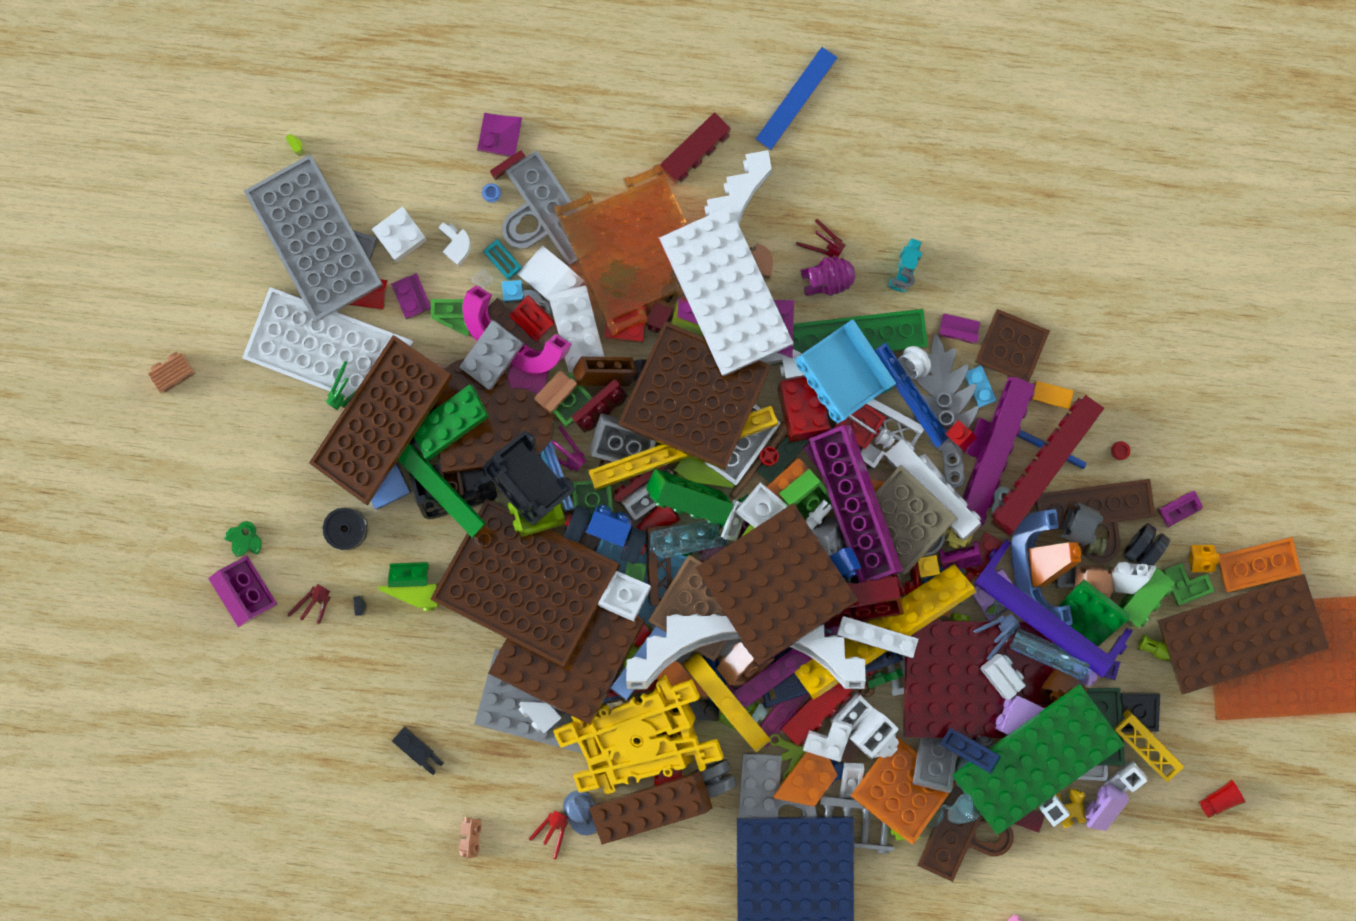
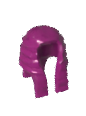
[800,257,856,296]

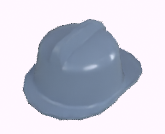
[563,790,597,836]

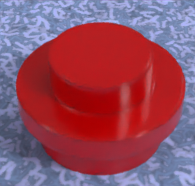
[1111,441,1130,460]

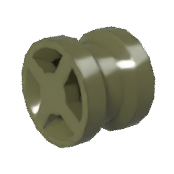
[1086,537,1107,557]

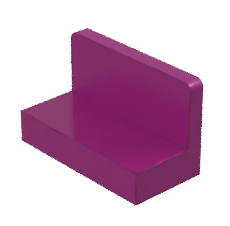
[938,313,980,344]

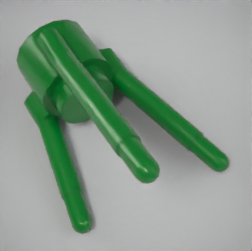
[326,361,356,410]

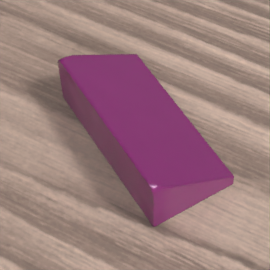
[964,417,991,458]

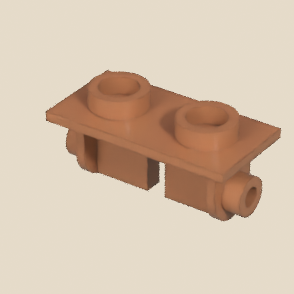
[458,817,482,859]

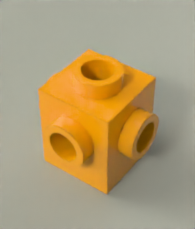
[1188,545,1220,572]

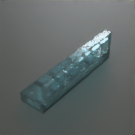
[650,521,728,559]
[1010,628,1090,680]

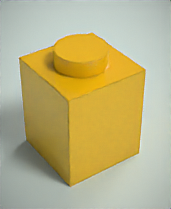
[918,555,940,578]

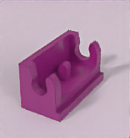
[1157,491,1203,528]
[939,541,982,570]

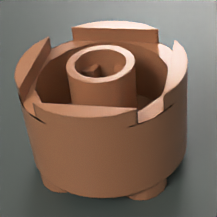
[1075,565,1115,597]

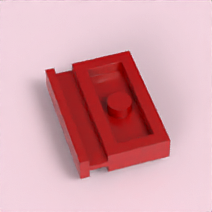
[509,295,555,342]

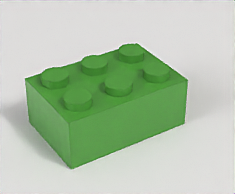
[1118,568,1175,628]

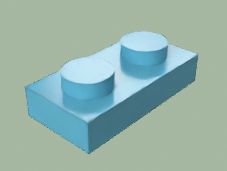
[965,365,997,408]

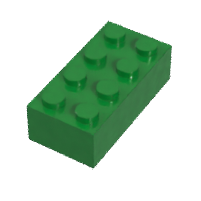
[646,468,734,525]

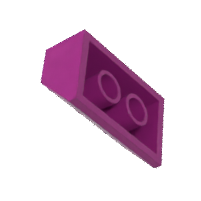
[208,556,277,628]

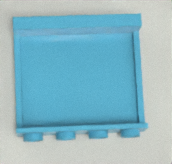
[794,320,896,424]

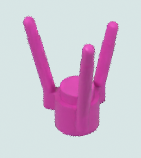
[551,426,586,472]

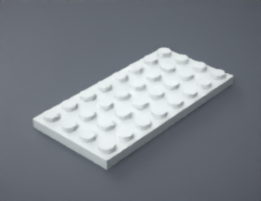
[659,206,794,377]
[242,287,414,398]

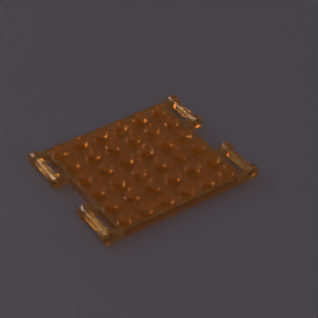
[553,164,688,336]

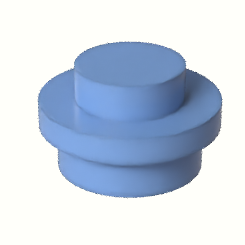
[482,183,501,203]

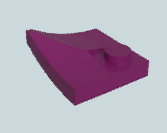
[477,112,522,157]

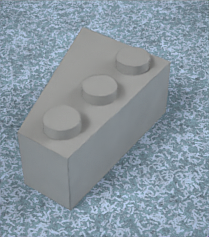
[812,517,848,555]

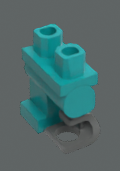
[887,238,923,293]

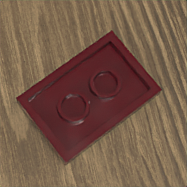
[571,379,628,433]

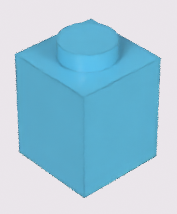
[502,280,524,303]

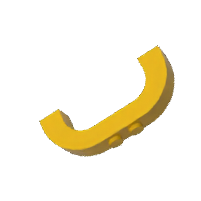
[682,651,771,753]

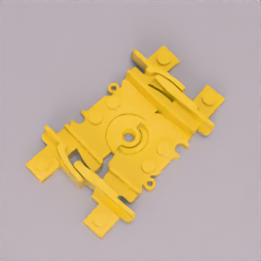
[553,675,724,794]

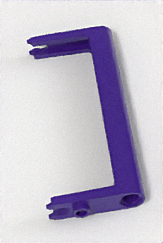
[974,538,1133,678]

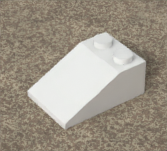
[517,245,585,303]

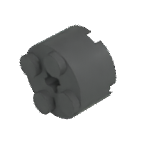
[1061,502,1103,546]

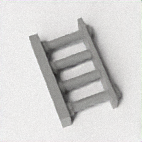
[819,795,894,854]

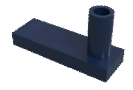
[940,728,1001,774]

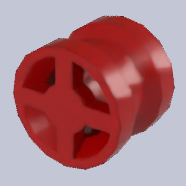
[759,446,779,466]

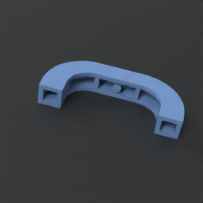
[1011,509,1073,625]

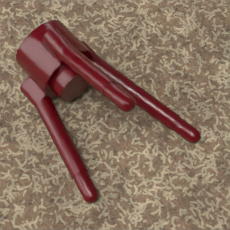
[796,219,846,257]
[288,584,331,624]

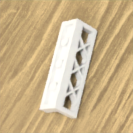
[867,399,924,447]

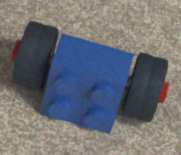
[564,504,647,564]

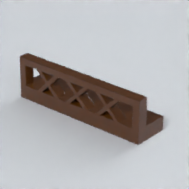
[645,525,671,606]

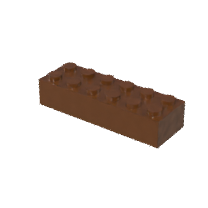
[589,771,713,845]

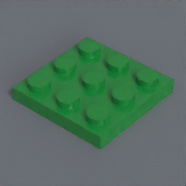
[1056,579,1130,647]

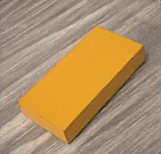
[1032,381,1074,409]

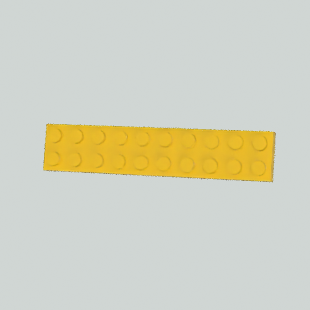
[794,564,976,700]

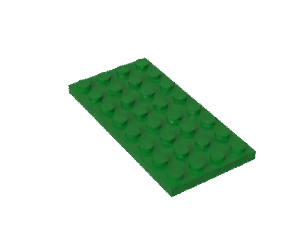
[952,684,1125,835]

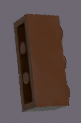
[573,356,638,386]

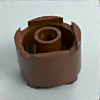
[1040,667,1087,703]

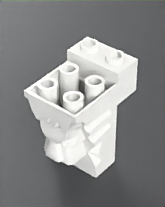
[828,691,899,760]

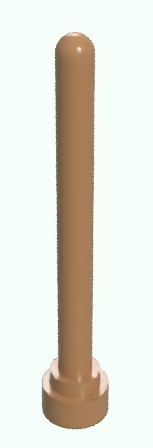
[730,421,788,499]

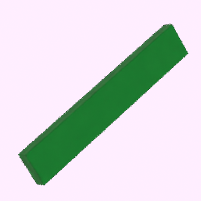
[398,443,486,538]

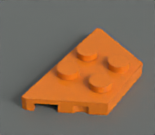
[772,752,838,806]

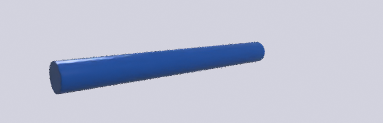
[1017,430,1087,469]

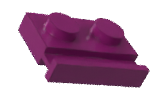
[391,273,431,319]

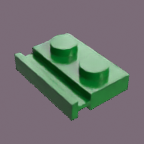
[388,562,429,587]

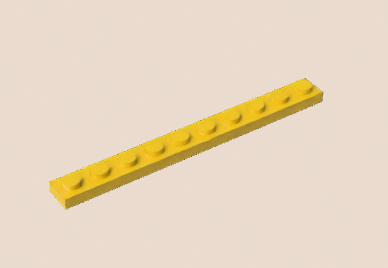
[589,406,778,490]

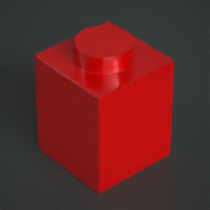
[946,420,977,451]

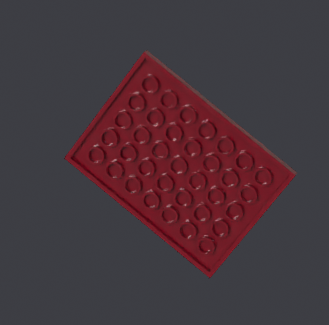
[903,620,1057,738]

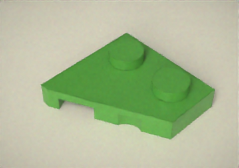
[431,299,470,336]

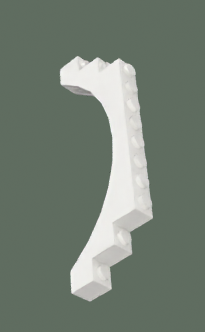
[704,150,805,380]
[626,614,866,689]

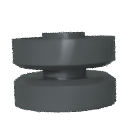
[688,759,737,798]

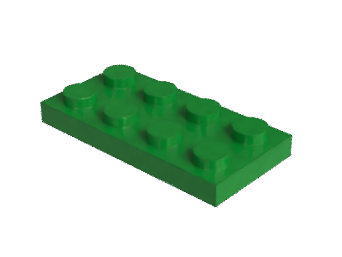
[414,384,489,460]

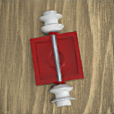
[825,404,895,450]

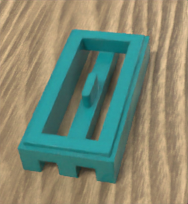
[483,239,522,280]

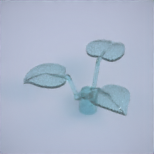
[926,757,981,828]

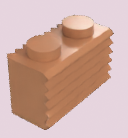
[148,352,196,394]

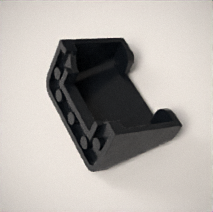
[483,430,576,525]
[409,464,497,519]

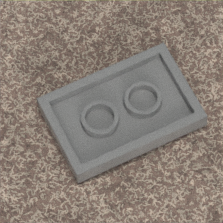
[460,320,524,390]
[913,738,957,793]

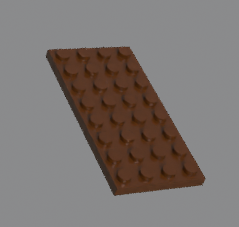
[309,335,453,505]
[1157,574,1329,694]

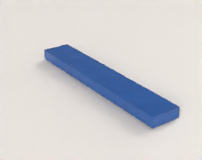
[755,47,837,150]
[874,342,949,448]

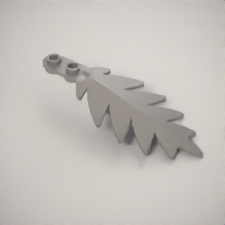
[914,334,979,488]

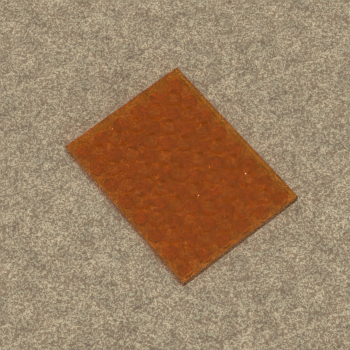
[1213,596,1356,720]

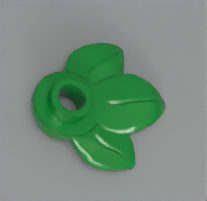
[224,521,262,557]

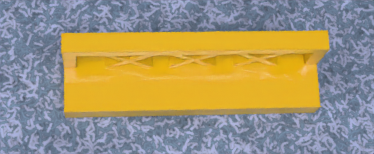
[1114,709,1184,783]

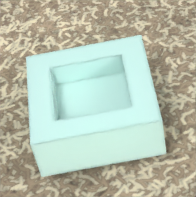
[751,702,767,722]

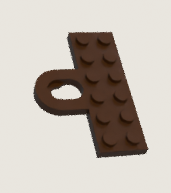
[1036,479,1156,563]
[917,759,1014,882]

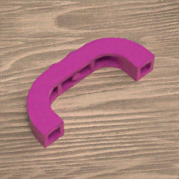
[463,285,572,373]

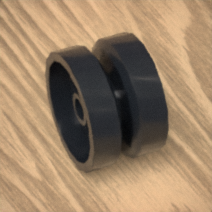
[322,508,369,550]
[1122,523,1170,566]

